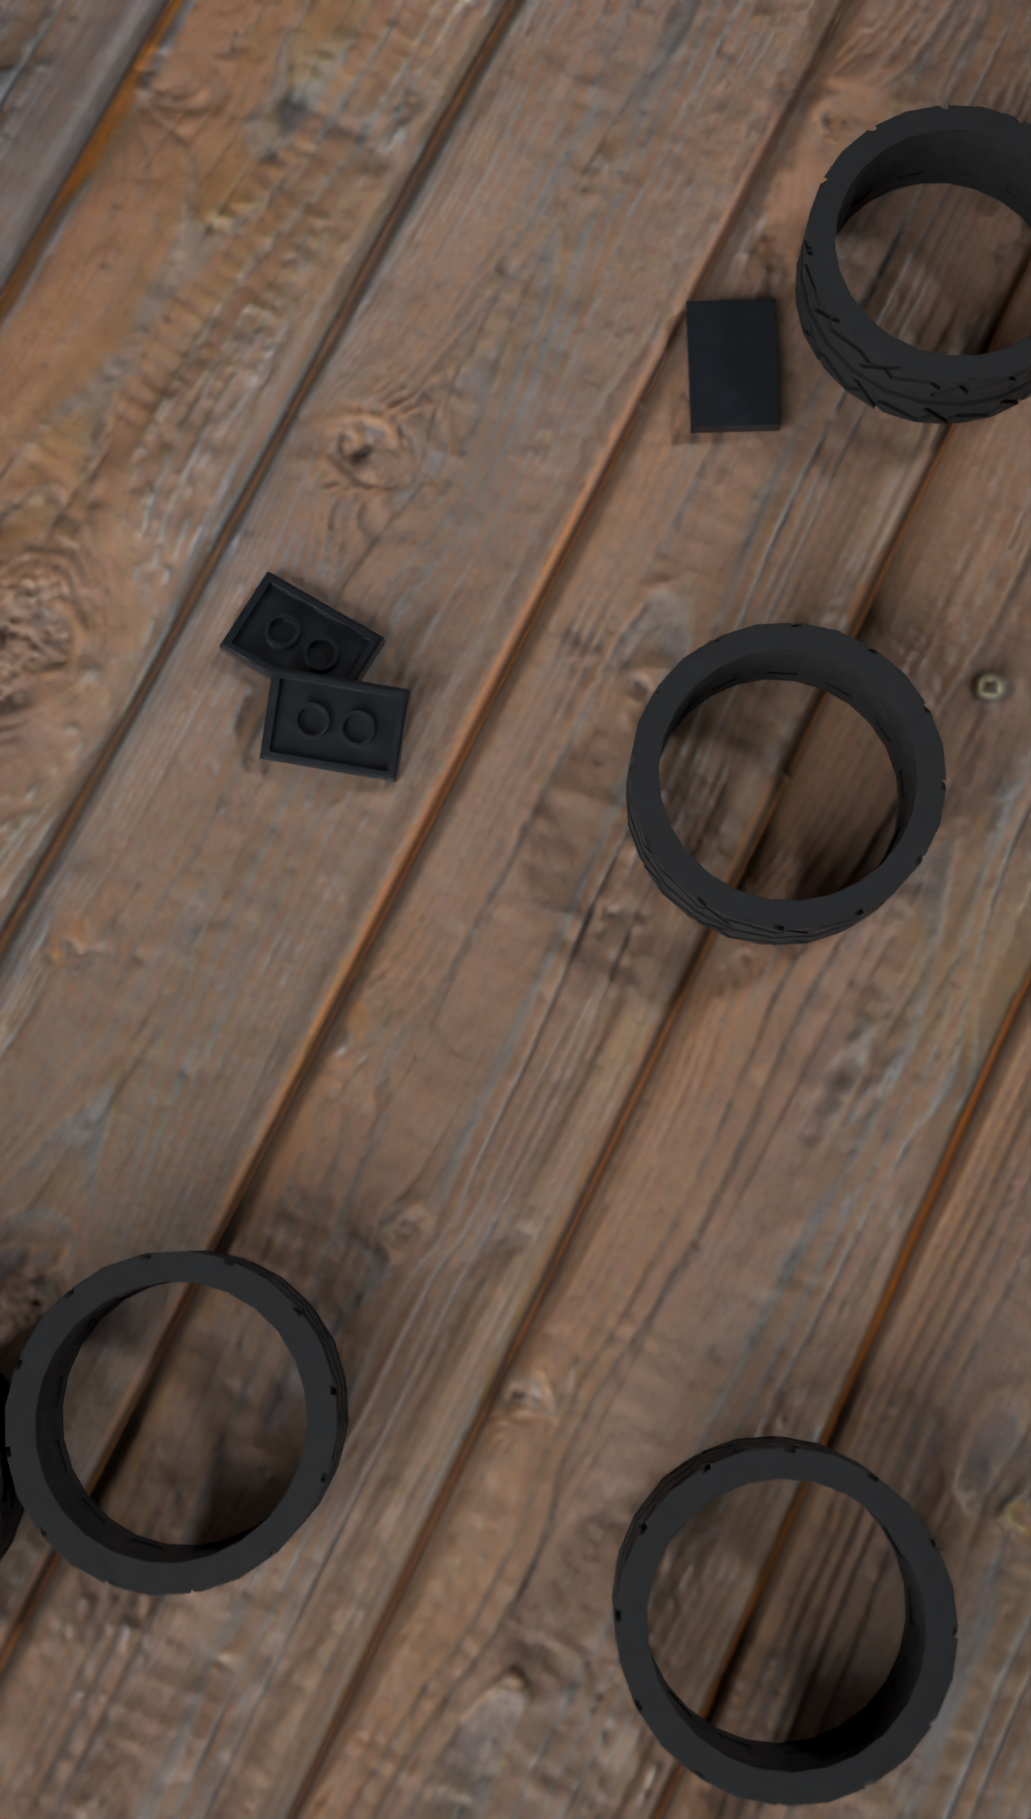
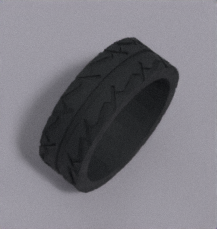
[795,105,1031,424]
[626,622,947,945]
[5,1250,349,1596]
[612,1436,958,1806]

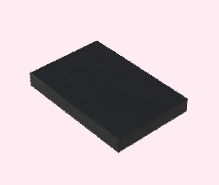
[685,299,782,433]
[219,571,385,681]
[259,667,412,782]

